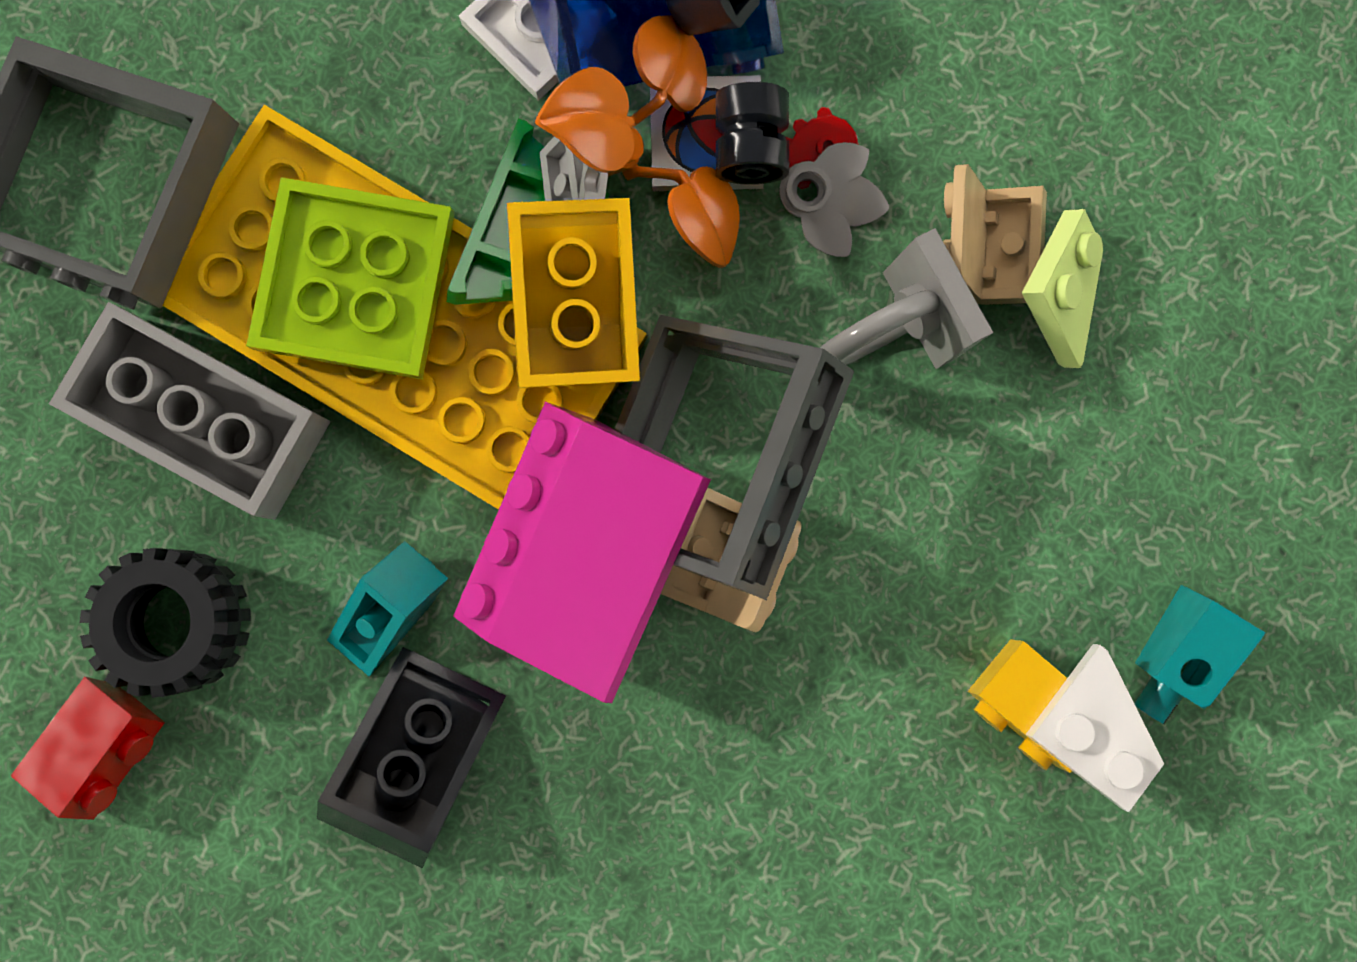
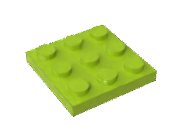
[246,177,455,380]

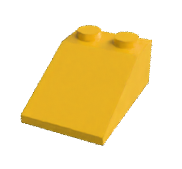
[507,198,640,388]

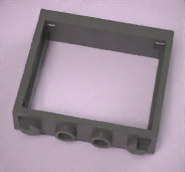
[0,36,239,310]
[615,315,854,601]

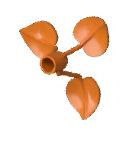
[535,15,740,268]

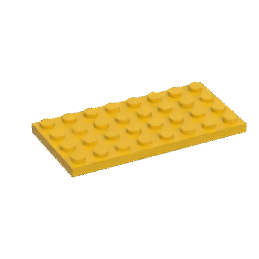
[163,104,648,510]

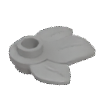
[779,142,889,257]

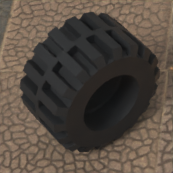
[79,548,251,698]

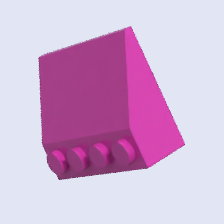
[453,401,711,704]

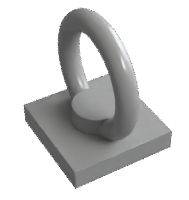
[820,228,993,369]

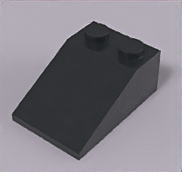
[317,647,506,868]

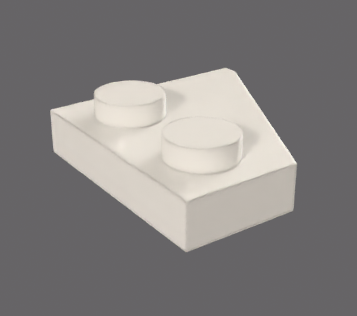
[1025,644,1164,812]

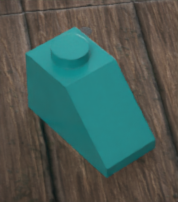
[327,541,448,677]

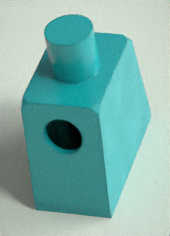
[1134,585,1265,725]

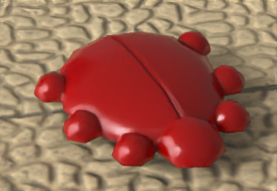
[786,107,859,189]

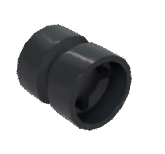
[715,82,789,185]

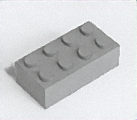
[49,301,331,520]

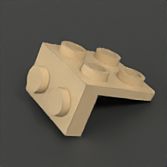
[943,164,1047,305]
[661,488,801,632]

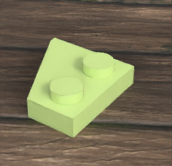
[1022,209,1103,368]

